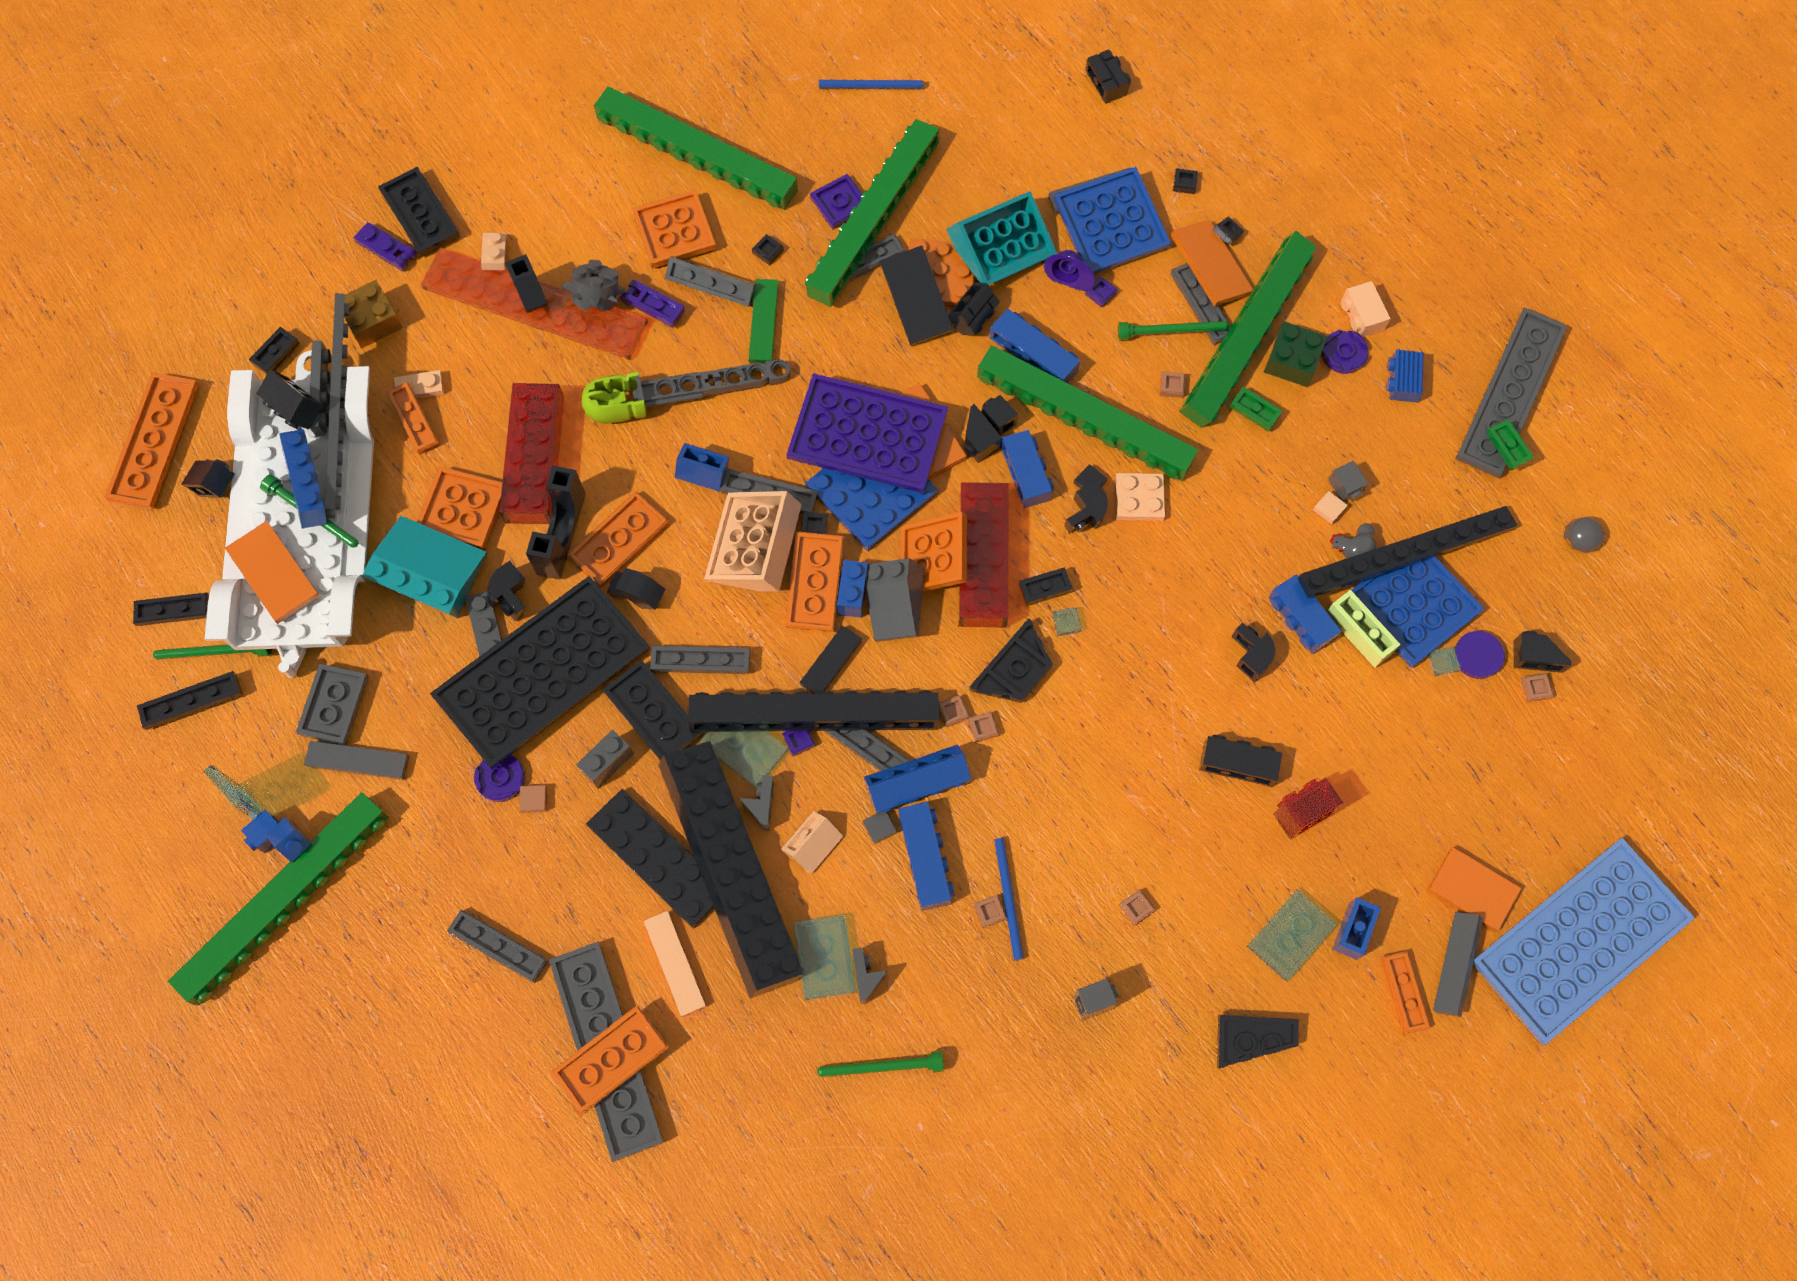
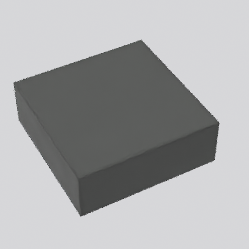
[863,811,896,844]

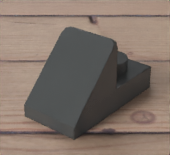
[740,775,774,831]
[852,947,887,1004]

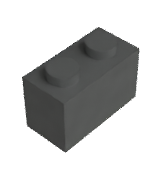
[576,729,634,788]
[1073,978,1119,1021]

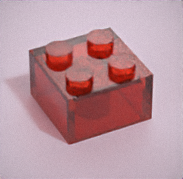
[1273,777,1343,840]

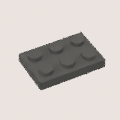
[295,664,369,746]

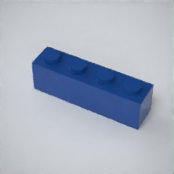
[989,308,1080,383]
[279,429,327,529]
[864,744,971,813]
[898,802,955,911]

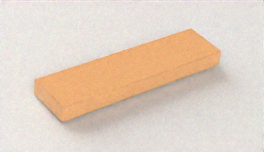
[644,911,706,1017]

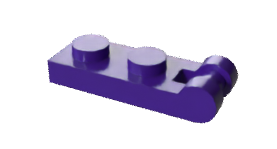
[353,222,417,271]
[619,280,685,328]

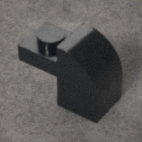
[1064,480,1108,534]
[487,561,525,621]
[606,568,666,610]
[1231,622,1275,682]

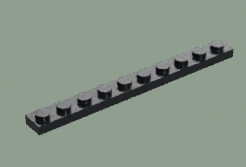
[1297,506,1518,599]

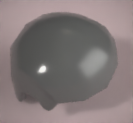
[1564,517,1605,553]

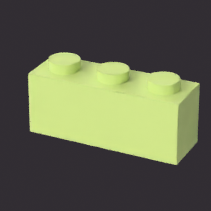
[1327,590,1401,668]

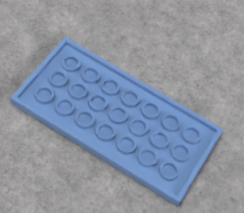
[1473,838,1695,1046]

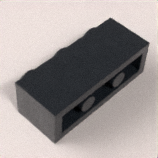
[256,369,323,430]
[1199,735,1282,787]

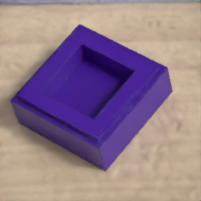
[1085,276,1118,308]
[782,731,815,757]

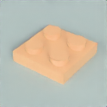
[1115,473,1165,521]

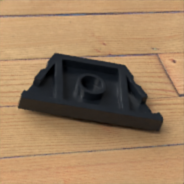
[969,618,1053,703]

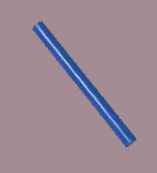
[819,79,923,89]
[994,838,1024,961]

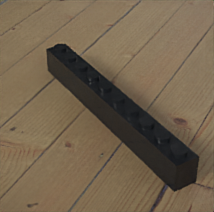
[688,690,940,732]

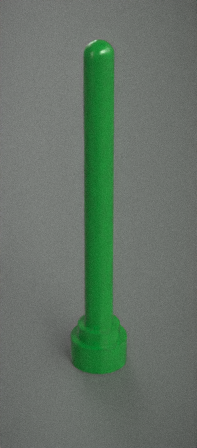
[1118,321,1229,341]
[260,474,359,548]
[153,644,272,660]
[817,1050,944,1077]

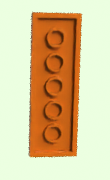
[104,372,199,509]

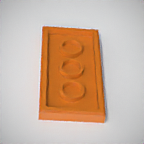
[1170,220,1253,307]
[898,383,966,479]
[567,491,670,588]
[225,521,320,624]
[785,532,844,632]
[551,1005,669,1115]

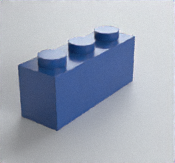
[1001,430,1054,509]
[1269,574,1341,654]

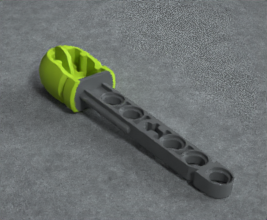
[582,360,790,424]

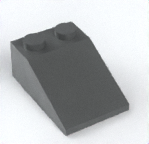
[866,558,924,642]

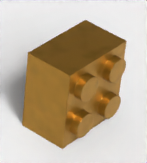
[344,280,403,348]

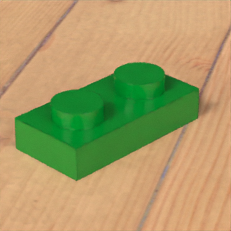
[1229,386,1283,432]
[1486,419,1534,471]

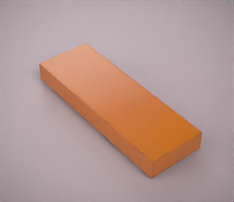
[386,381,440,454]
[1381,951,1431,1034]

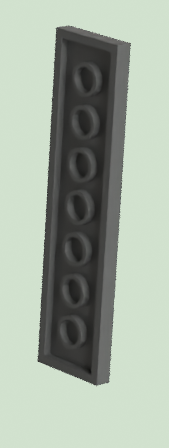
[1455,307,1567,478]
[549,942,664,1162]

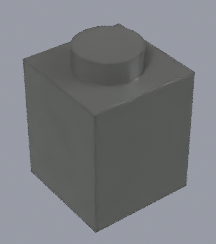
[1328,460,1369,502]

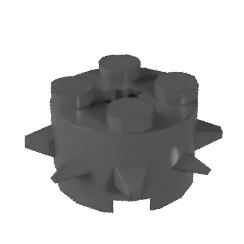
[562,260,626,312]

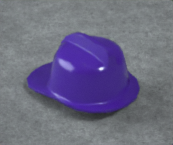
[1044,250,1095,291]

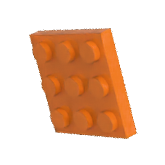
[632,189,717,268]
[909,238,974,307]
[417,466,508,550]
[900,511,967,592]

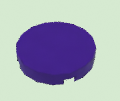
[1321,330,1368,374]
[1453,631,1505,679]
[474,755,525,802]

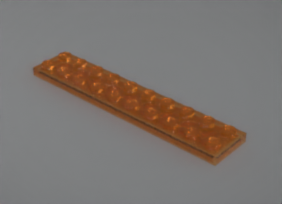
[421,248,648,360]

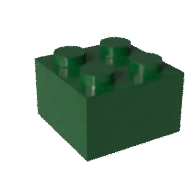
[1264,321,1327,387]

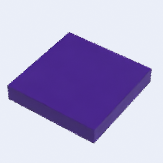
[810,173,862,230]

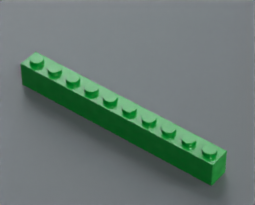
[594,86,798,210]
[805,119,939,307]
[1179,230,1317,428]
[977,345,1199,481]
[167,792,389,1006]

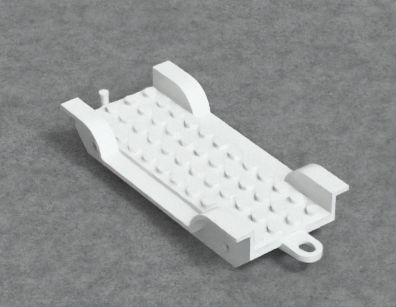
[205,350,374,678]

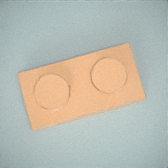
[481,232,506,271]
[394,370,444,399]

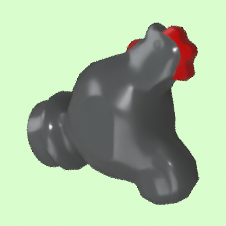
[1330,523,1376,559]

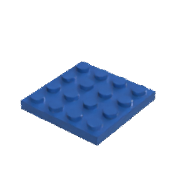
[1053,166,1171,274]
[805,468,938,551]
[1351,557,1484,668]

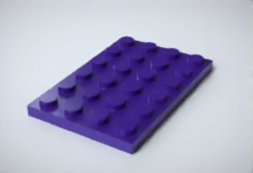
[786,373,948,493]

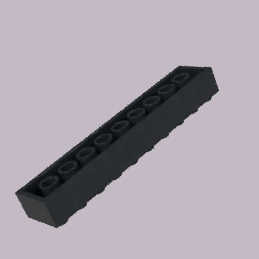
[658,741,804,999]

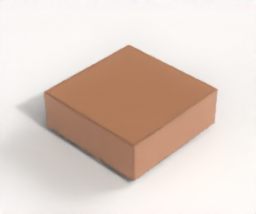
[1160,371,1185,398]
[1521,673,1554,702]
[939,695,970,727]
[968,711,999,743]
[519,785,547,813]
[1119,889,1155,926]
[973,894,1007,928]

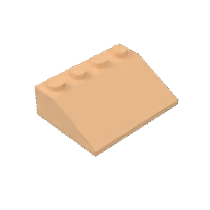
[704,491,802,592]

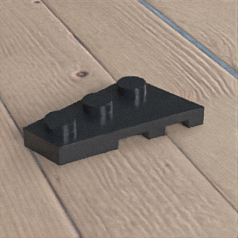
[1217,1015,1299,1069]

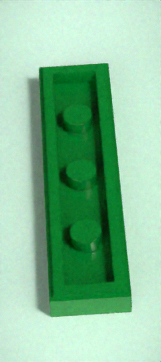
[748,279,779,364]

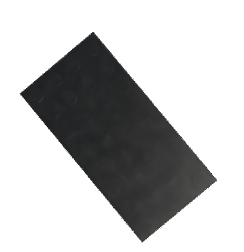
[430,576,650,770]

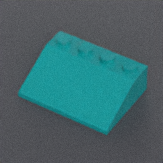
[946,191,1057,285]
[362,516,488,618]

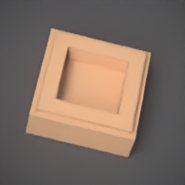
[1313,491,1348,525]

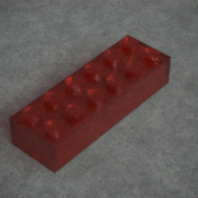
[500,383,564,524]
[958,482,1009,628]

